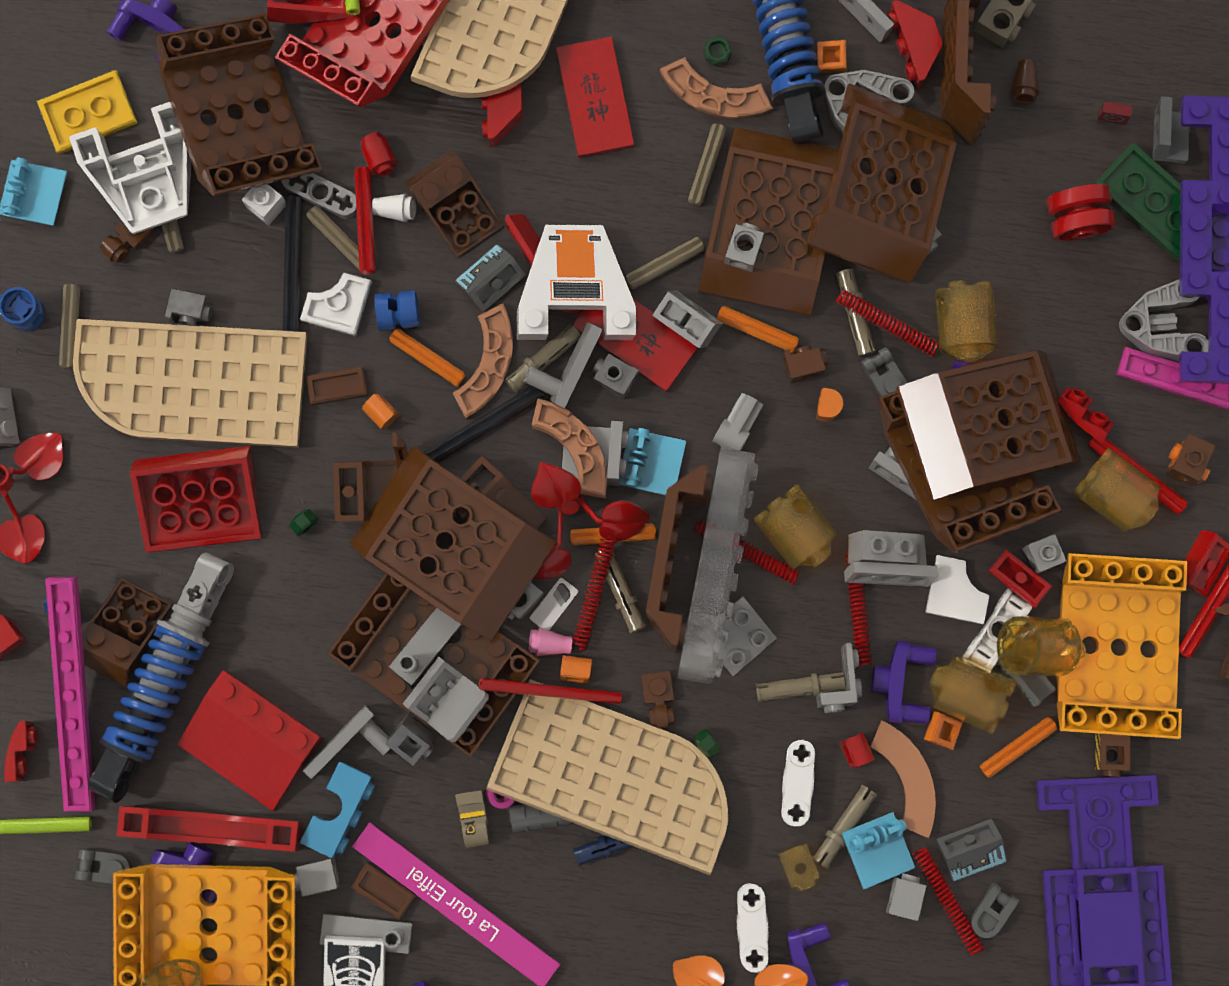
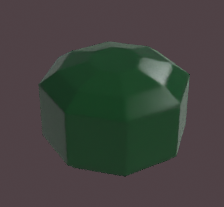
[703,36,732,67]
[289,509,319,536]
[694,729,720,758]

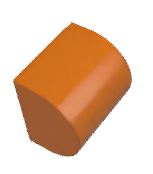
[817,40,847,75]
[816,388,843,422]
[362,393,400,430]
[560,655,592,684]
[924,711,963,750]

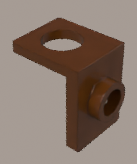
[1166,434,1215,486]

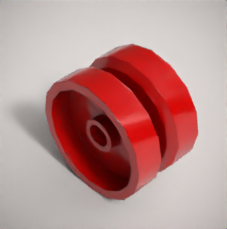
[1046,184,1117,242]

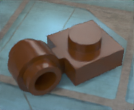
[100,220,156,263]
[641,671,674,729]

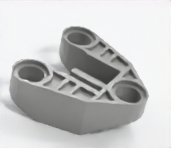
[824,70,914,136]
[1119,279,1208,362]

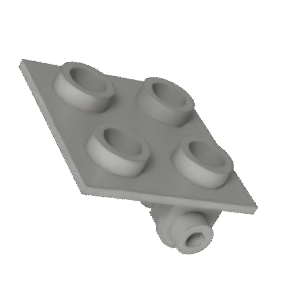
[698,596,777,676]

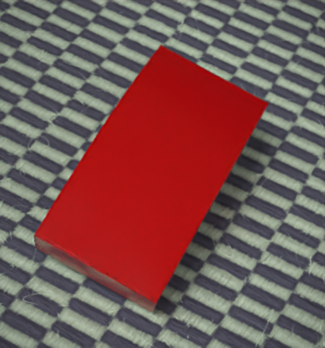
[1058,386,1115,442]
[4,721,38,782]

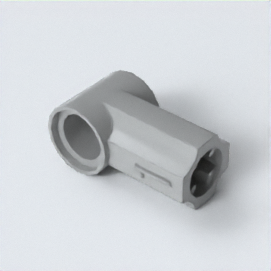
[713,393,763,455]

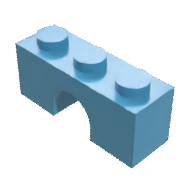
[300,762,376,858]

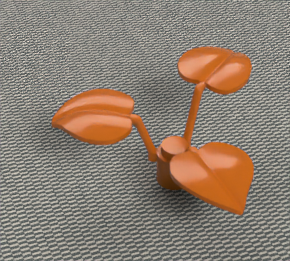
[673,955,808,986]

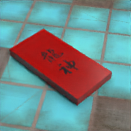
[556,36,634,158]
[573,299,698,392]

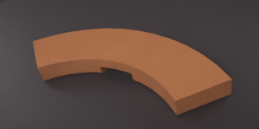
[659,57,773,119]
[453,303,513,419]
[532,399,607,499]
[870,720,936,838]

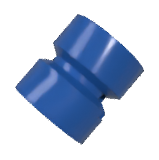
[0,287,46,332]
[374,290,420,331]

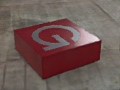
[1097,102,1133,125]

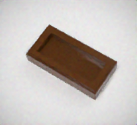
[306,366,368,405]
[350,862,416,920]

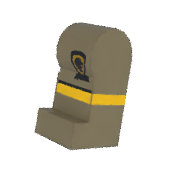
[455,790,490,848]

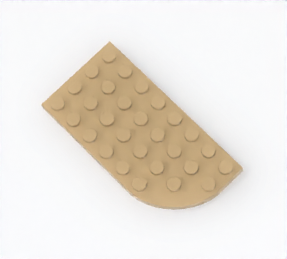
[411,0,569,98]
[73,319,308,448]
[487,679,728,875]

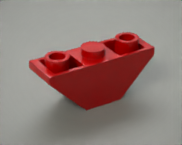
[887,0,943,89]
[482,83,523,147]

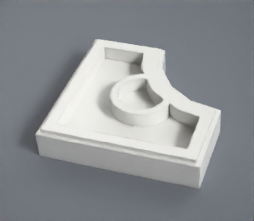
[300,273,372,336]
[925,555,989,625]

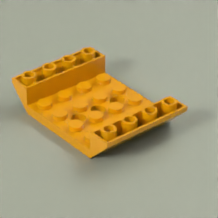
[1056,553,1187,739]
[113,864,295,986]

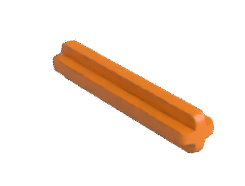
[717,306,799,352]
[389,328,465,386]
[570,523,656,546]
[980,717,1057,778]

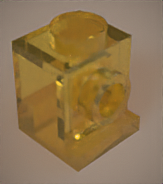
[777,843,819,891]

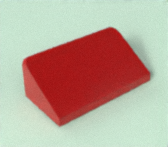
[504,214,540,267]
[1184,530,1229,597]
[988,549,1052,608]

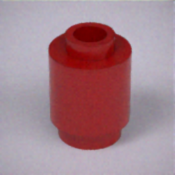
[360,132,397,177]

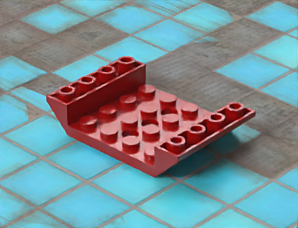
[274,0,450,108]

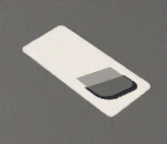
[530,578,578,630]

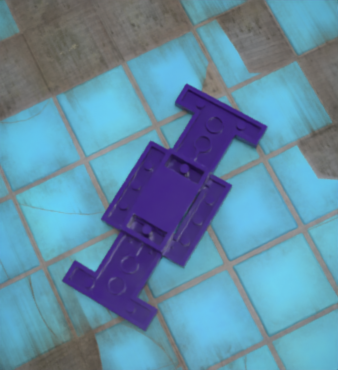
[1179,95,1229,384]
[1036,775,1172,986]

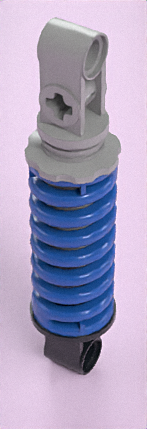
[753,0,826,144]
[89,552,234,803]

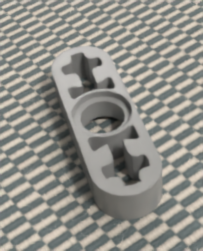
[281,173,357,219]

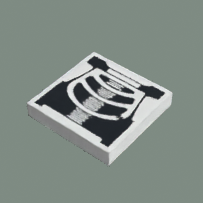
[324,935,385,986]

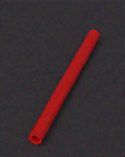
[479,678,622,704]

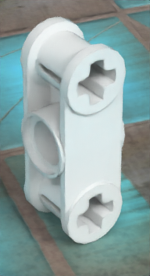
[963,588,1032,674]
[781,740,815,826]
[737,883,768,973]

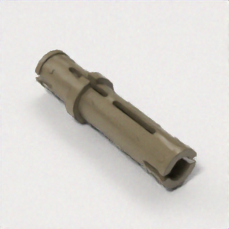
[835,268,876,357]
[505,324,581,394]
[595,548,647,634]
[755,672,846,702]
[812,785,878,869]

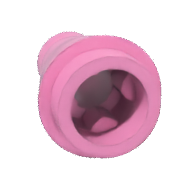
[528,627,572,656]

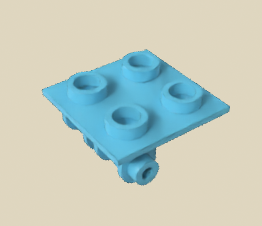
[0,158,67,226]
[619,428,686,495]
[842,812,915,889]

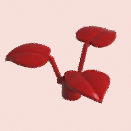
[0,433,63,564]
[531,462,650,579]

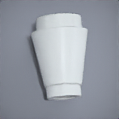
[372,193,416,222]

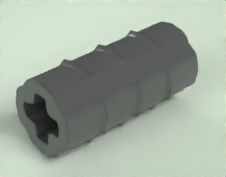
[509,804,571,833]

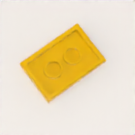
[37,70,138,155]

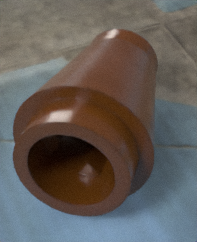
[1011,59,1039,104]

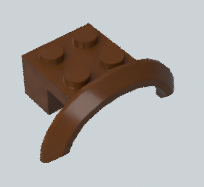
[333,432,408,521]

